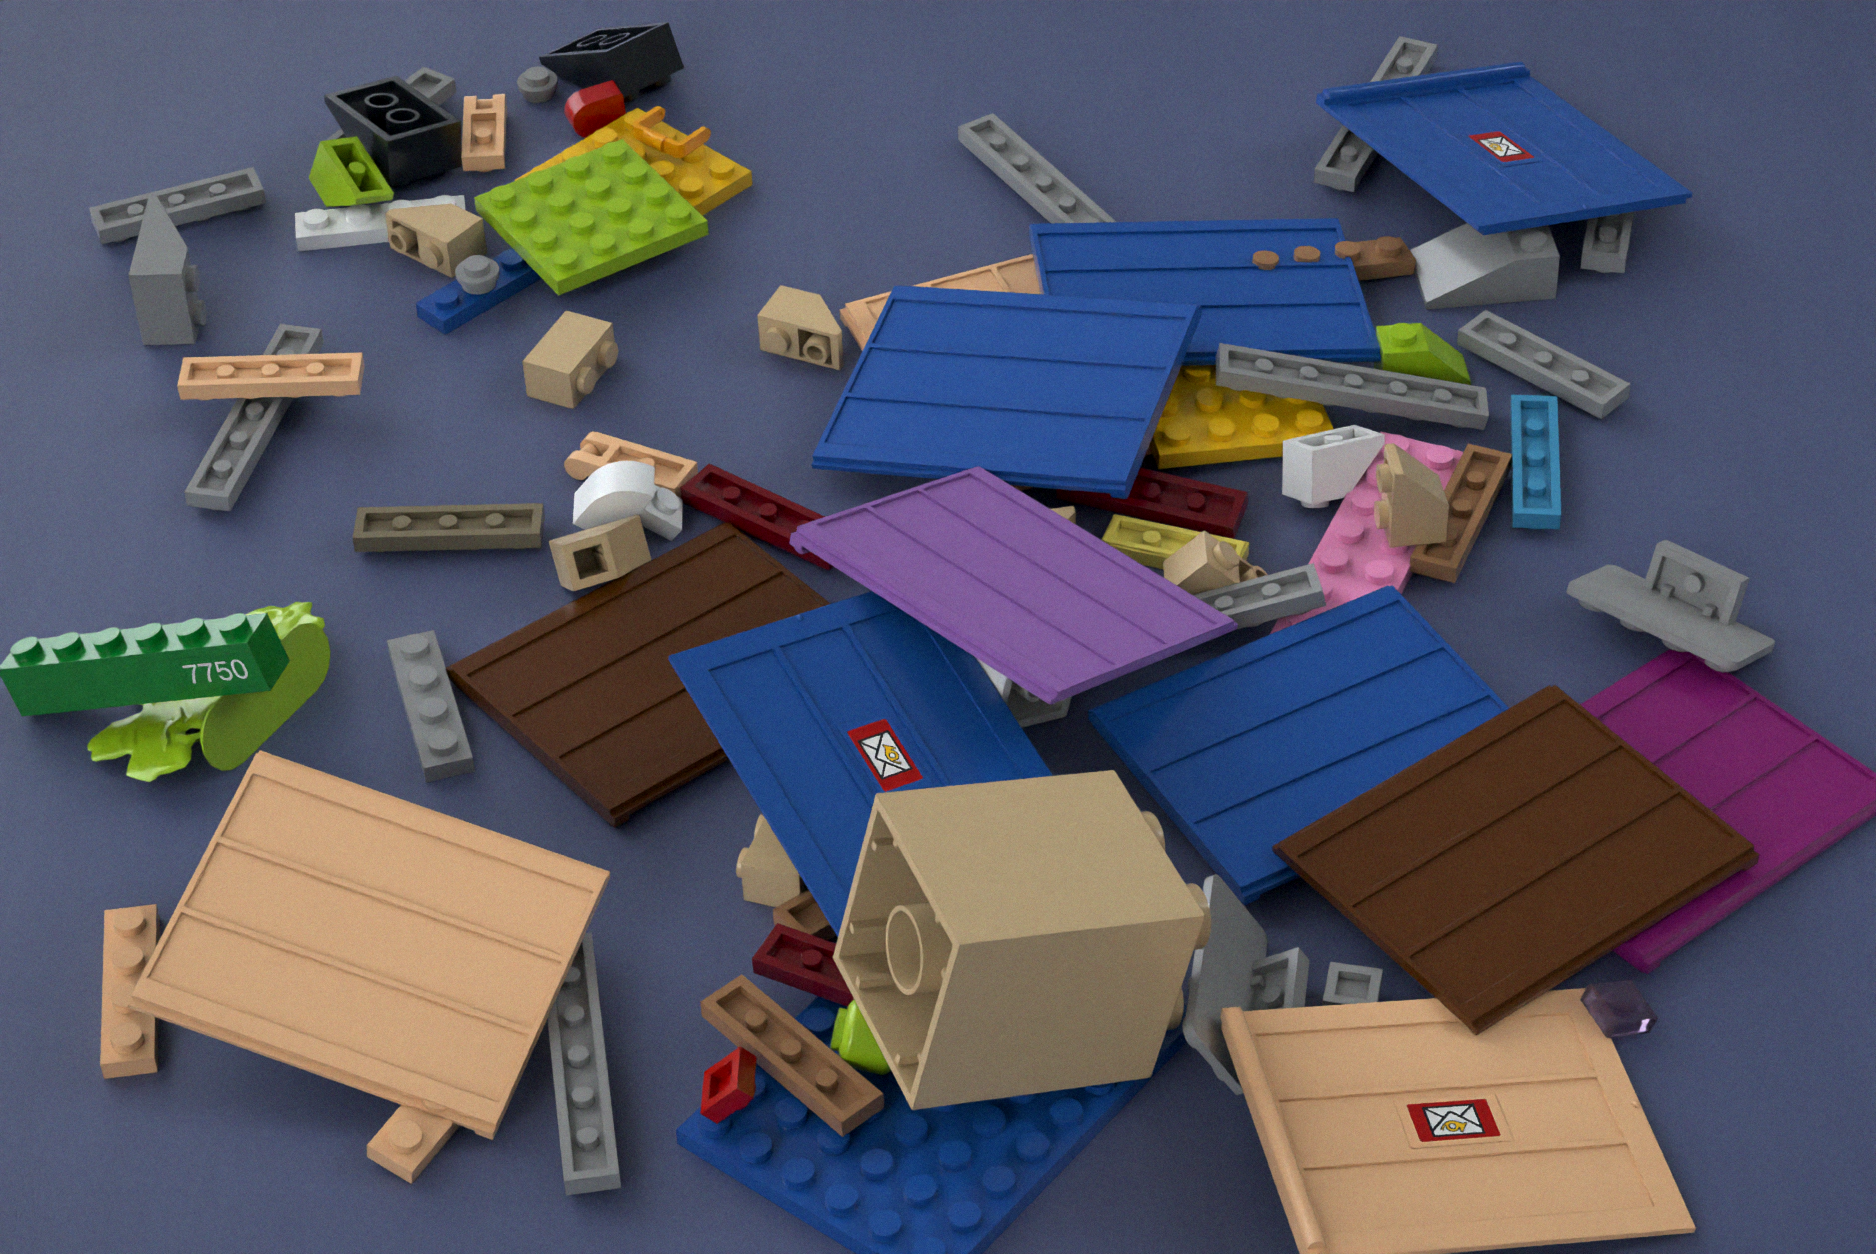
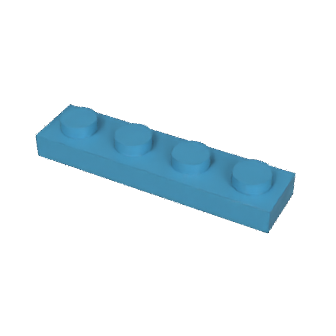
[1510,394,1561,529]

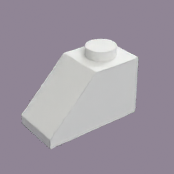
[1282,425,1385,508]

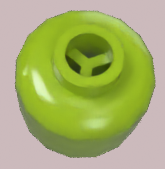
[830,1000,891,1075]

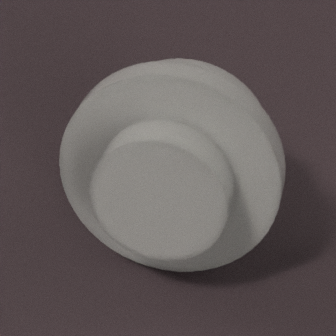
[517,66,558,103]
[455,255,500,294]

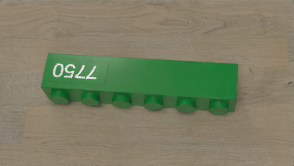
[0,613,290,716]

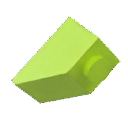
[309,136,394,207]
[1374,323,1471,385]

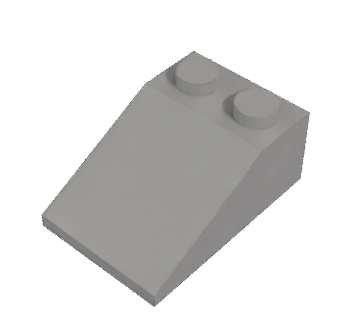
[128,196,207,345]
[1410,223,1560,310]

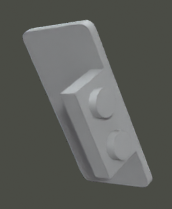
[1566,539,1775,672]
[1182,874,1310,1095]

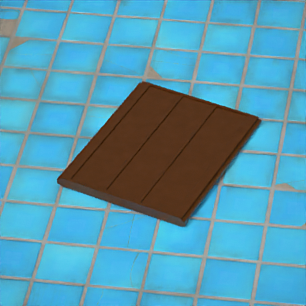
[446,522,830,827]
[1272,685,1759,1035]

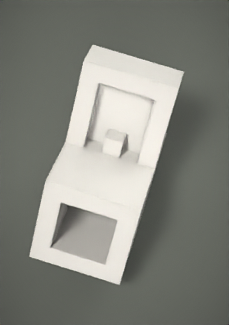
[573,461,683,541]

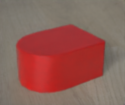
[564,80,626,138]

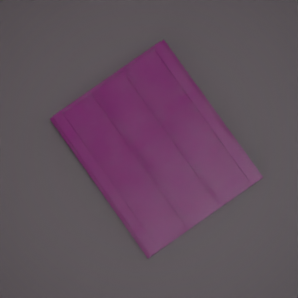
[1580,649,1876,974]

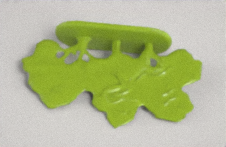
[87,602,331,782]

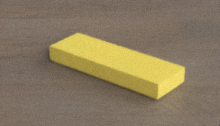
[1101,514,1249,569]

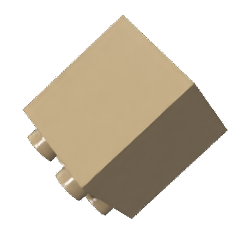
[833,770,1211,1110]

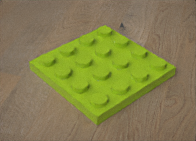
[474,139,709,296]

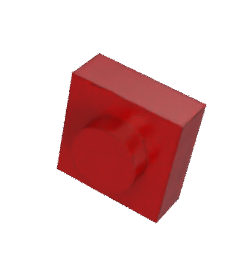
[700,1046,757,1124]

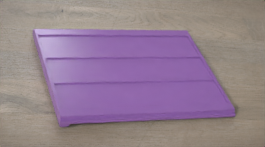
[789,466,1238,705]

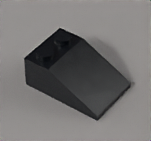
[539,22,684,103]
[324,76,462,187]

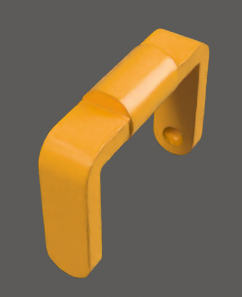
[633,106,711,158]

